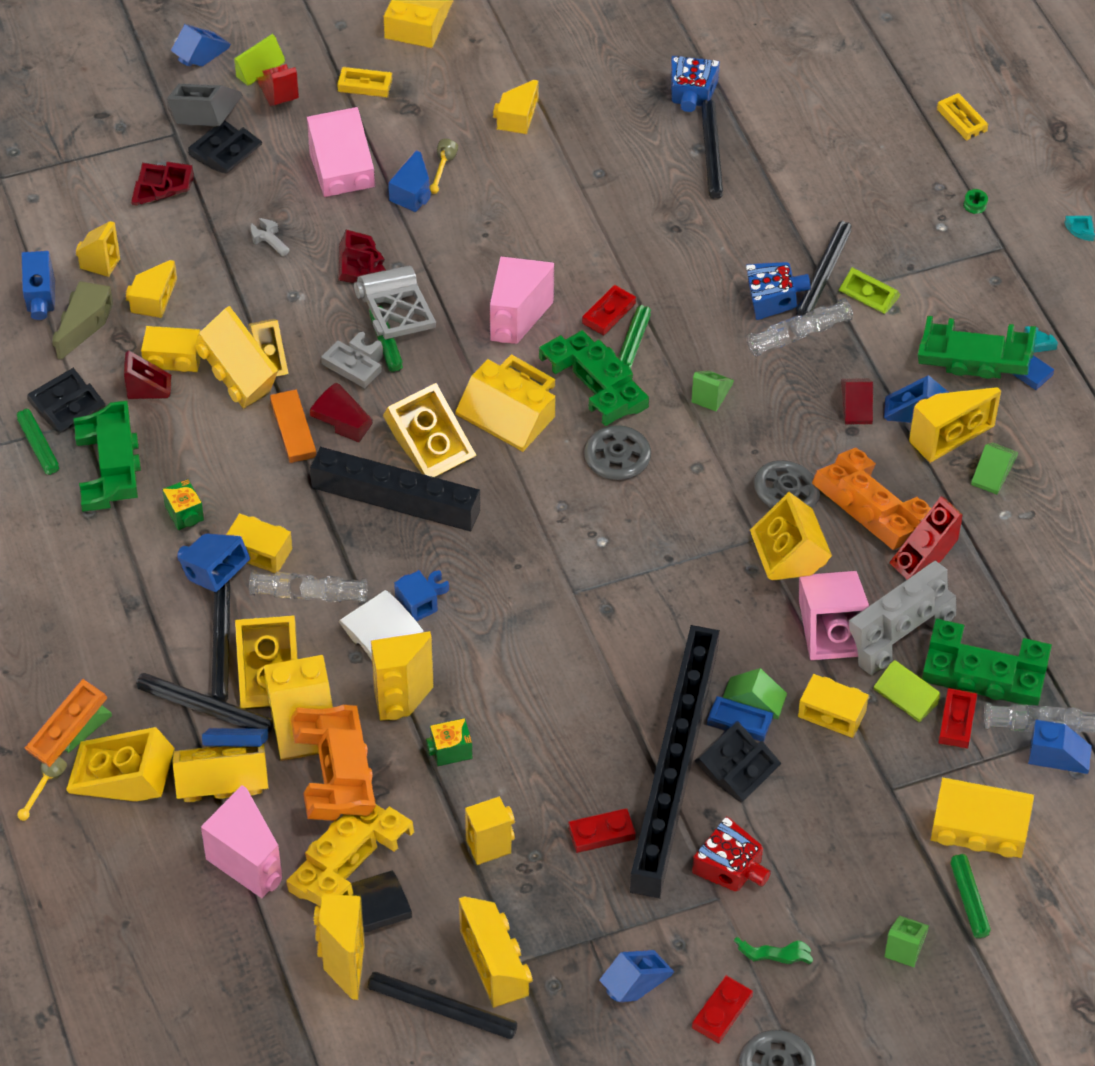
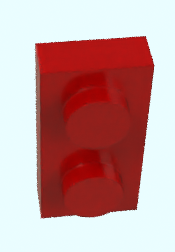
[582,284,636,336]
[938,688,977,749]
[568,808,636,853]
[692,975,753,1044]

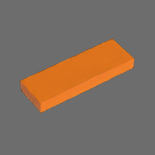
[270,389,317,463]
[25,679,107,768]

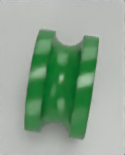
[963,189,988,214]

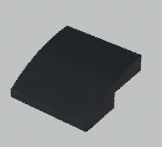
[188,120,262,173]
[27,367,106,433]
[694,721,782,802]
[343,870,412,933]

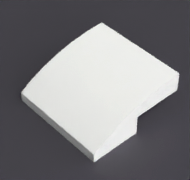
[339,590,423,660]

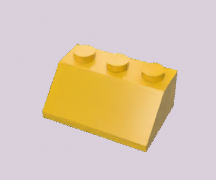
[196,306,278,409]
[456,359,555,452]
[750,492,832,580]
[371,631,433,721]
[173,744,268,802]
[930,777,1034,858]
[314,894,365,1000]
[459,897,532,1008]

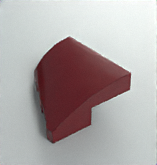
[131,162,194,206]
[338,229,386,283]
[310,383,373,443]

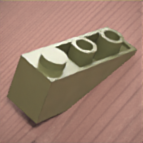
[52,281,113,360]

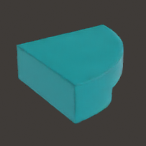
[1064,216,1095,241]
[1024,326,1058,353]

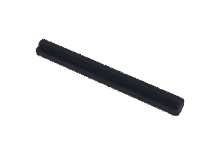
[701,100,723,199]
[796,221,852,320]
[212,580,230,702]
[136,673,273,735]
[368,972,517,1039]

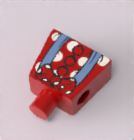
[692,816,771,891]

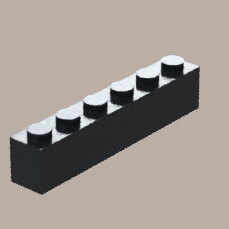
[310,446,481,532]

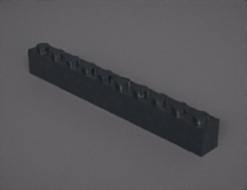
[630,625,720,899]

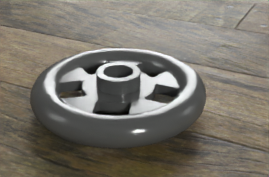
[584,426,651,480]
[754,460,820,508]
[739,1030,816,1066]

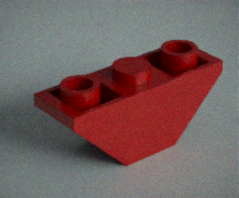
[257,64,299,106]
[889,496,963,580]

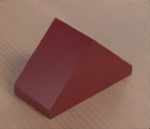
[124,350,172,399]
[841,378,873,425]

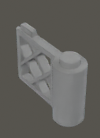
[354,265,436,339]

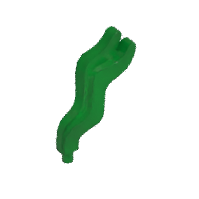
[734,936,813,965]

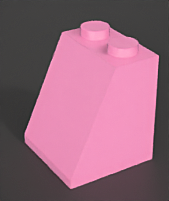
[307,107,375,197]
[490,257,554,344]
[799,571,869,660]
[201,785,282,898]

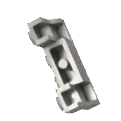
[849,561,956,676]

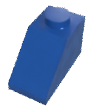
[171,24,231,67]
[388,150,431,212]
[884,375,949,423]
[1028,720,1092,774]
[600,950,674,1002]

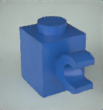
[394,570,449,622]

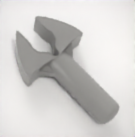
[251,218,289,256]

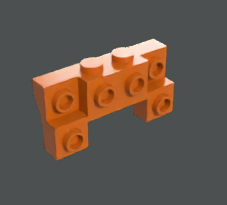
[812,447,931,550]
[290,705,376,821]

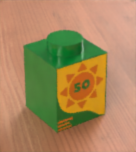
[162,479,204,530]
[426,718,473,766]

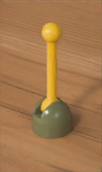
[429,139,459,194]
[17,757,67,821]

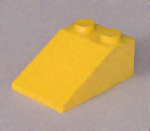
[384,0,454,48]
[383,383,476,477]
[909,387,1001,463]
[235,616,298,709]
[264,655,333,761]
[66,727,175,802]

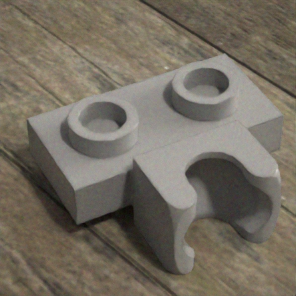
[321,332,383,388]

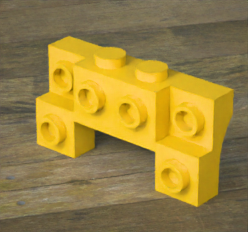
[286,804,414,906]

